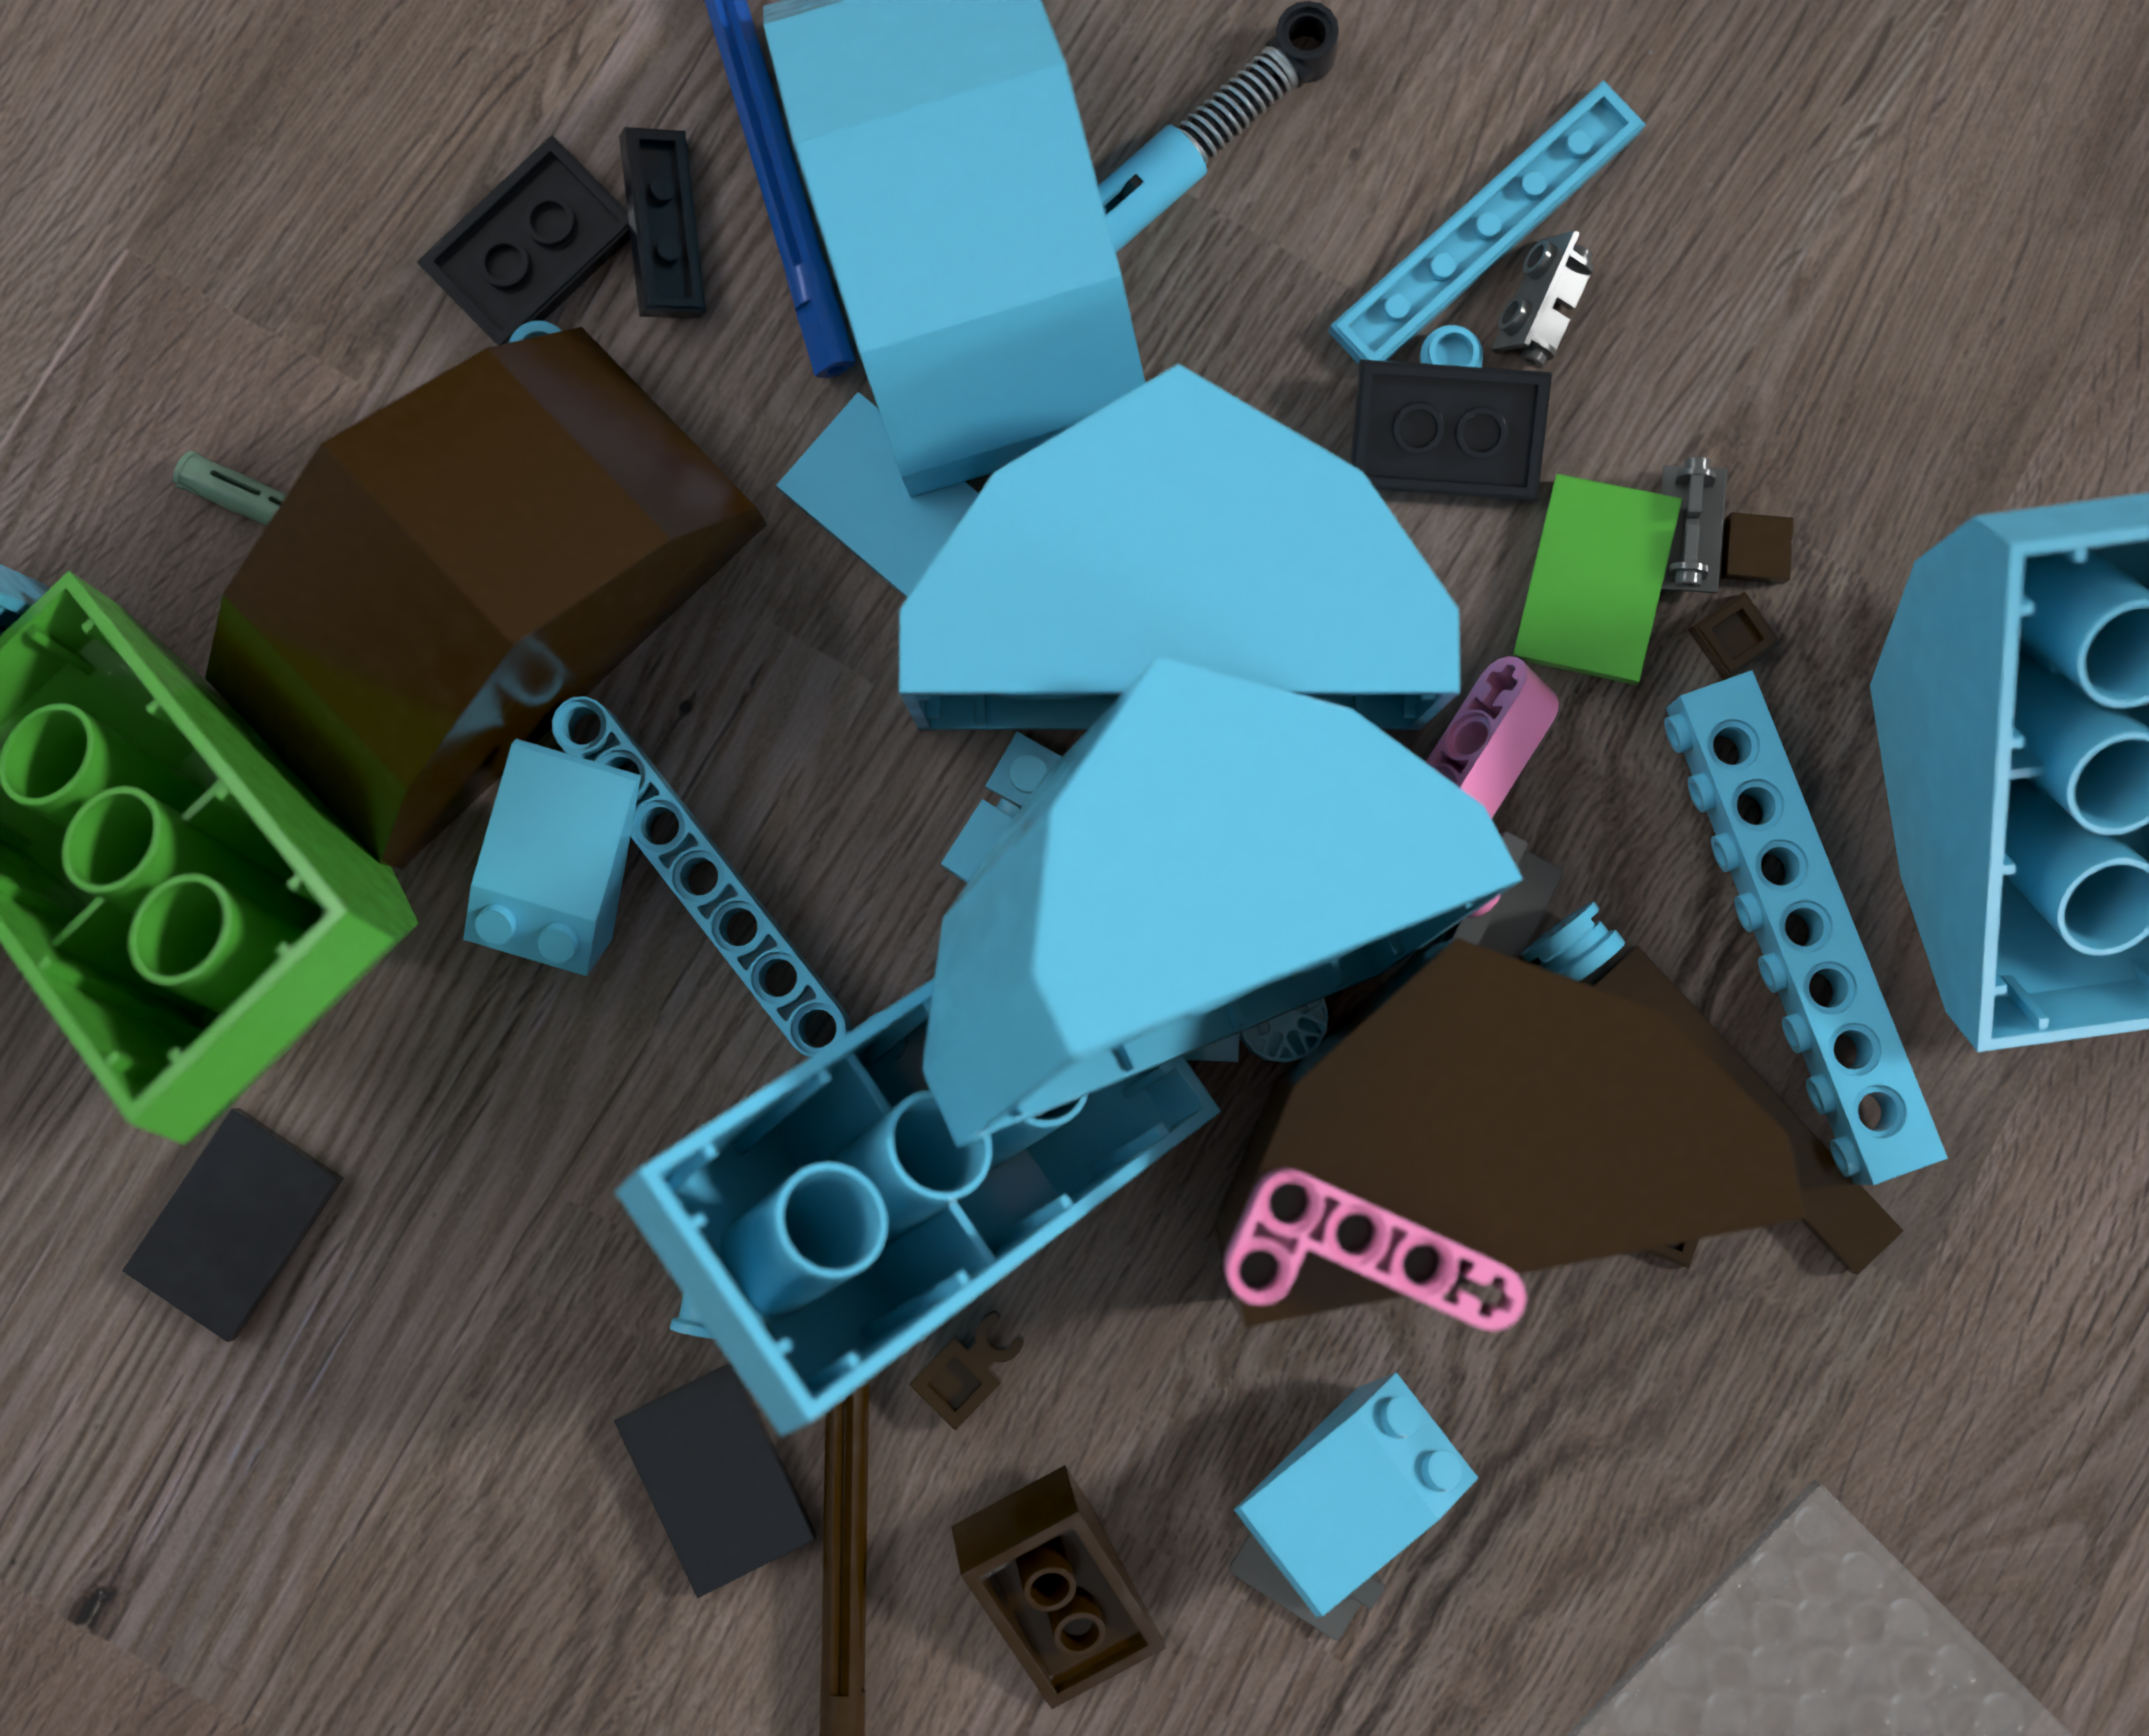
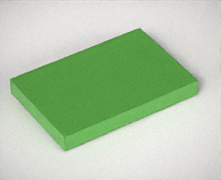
[1513,474,1682,686]

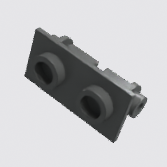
[1491,230,1594,368]
[1661,457,1728,593]

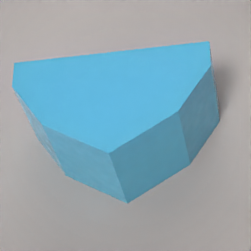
[763,0,1145,498]
[899,364,1460,730]
[1870,493,2149,1052]
[922,657,1523,1147]
[615,978,1221,1437]

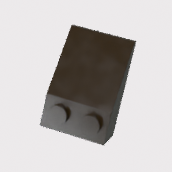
[951,1465,1166,1709]

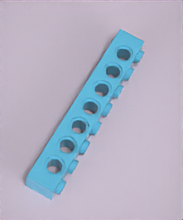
[1664,670,1948,1185]

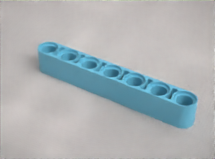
[552,696,852,1057]

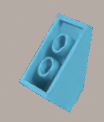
[463,739,641,976]
[1233,1372,1478,1618]

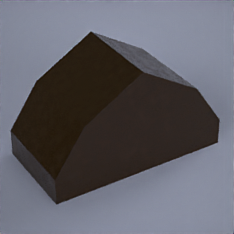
[205,327,767,869]
[1215,938,1806,1327]

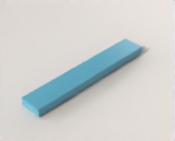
[1328,80,1646,364]

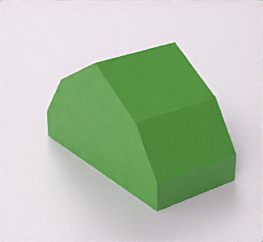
[0,571,419,1144]

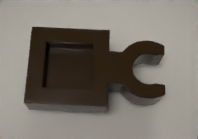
[909,1310,1024,1431]

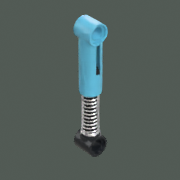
[1098,1,1339,253]

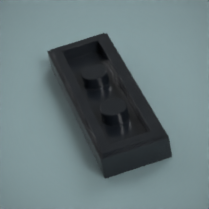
[619,127,706,318]

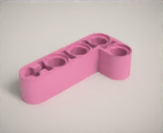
[1425,656,1559,918]
[1223,1167,1526,1331]

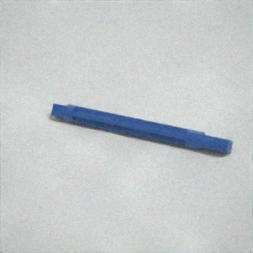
[704,0,856,378]

